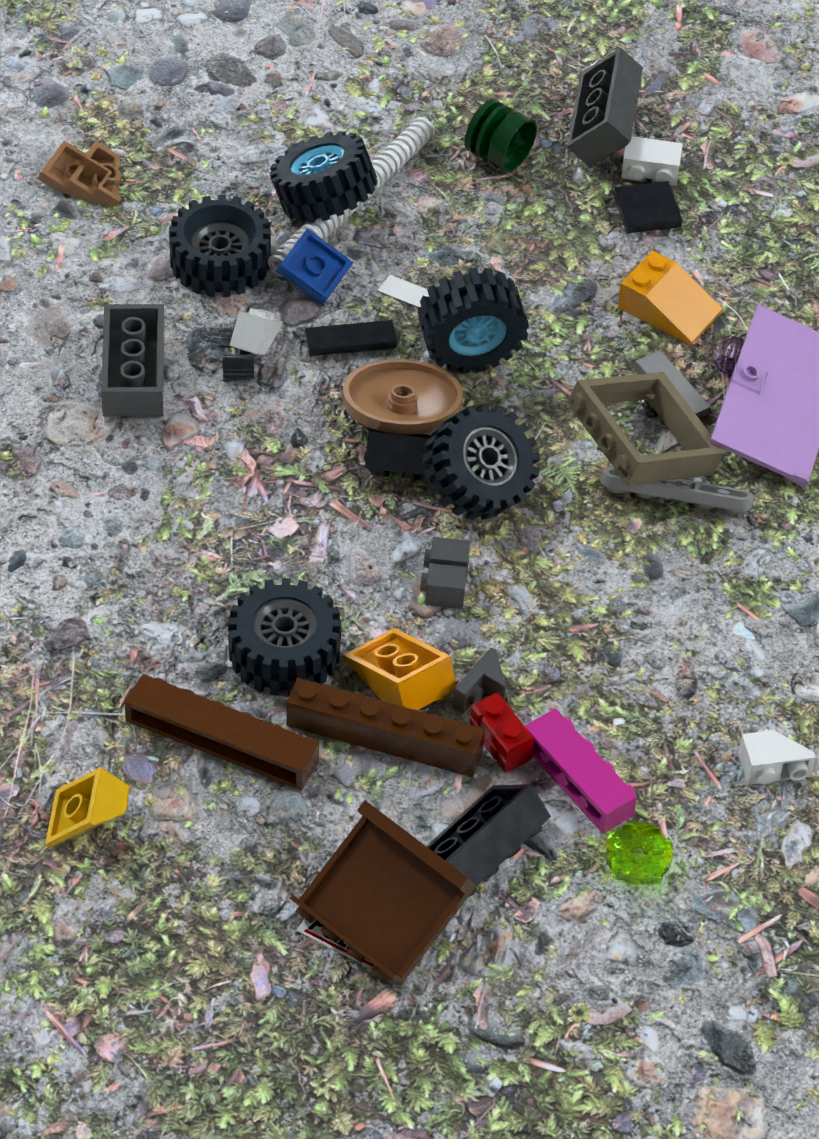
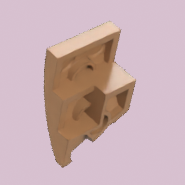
[37,140,121,206]

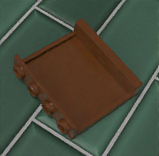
[290,800,477,985]

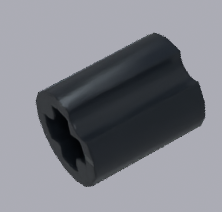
[223,354,254,380]

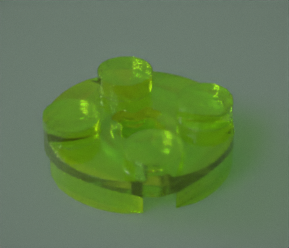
[605,821,673,885]

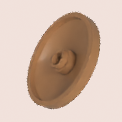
[342,359,463,435]

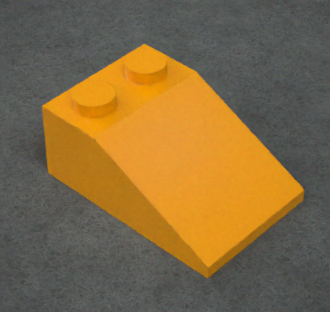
[618,250,723,346]
[344,628,457,711]

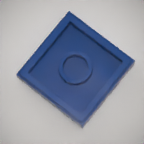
[276,228,354,305]

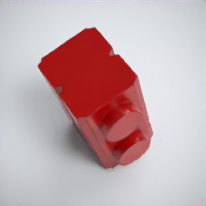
[469,693,534,773]

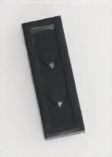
[305,320,397,356]

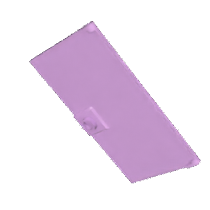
[709,305,819,487]

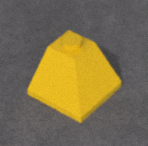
[45,767,130,848]

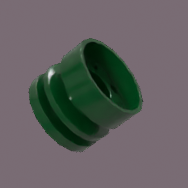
[464,99,537,173]

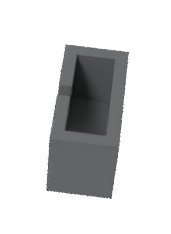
[420,537,470,609]

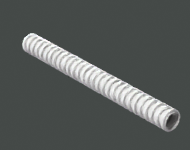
[268,117,435,278]

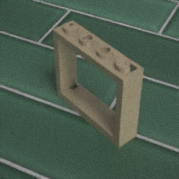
[567,372,725,485]

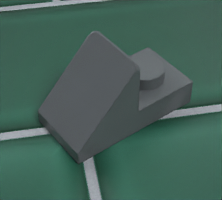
[453,647,505,714]

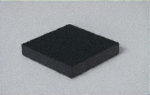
[613,181,682,234]

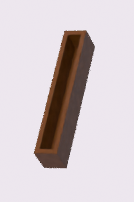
[125,674,320,791]
[286,677,485,778]

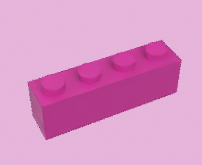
[525,708,637,834]

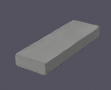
[635,350,711,418]

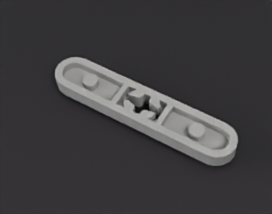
[601,467,754,515]

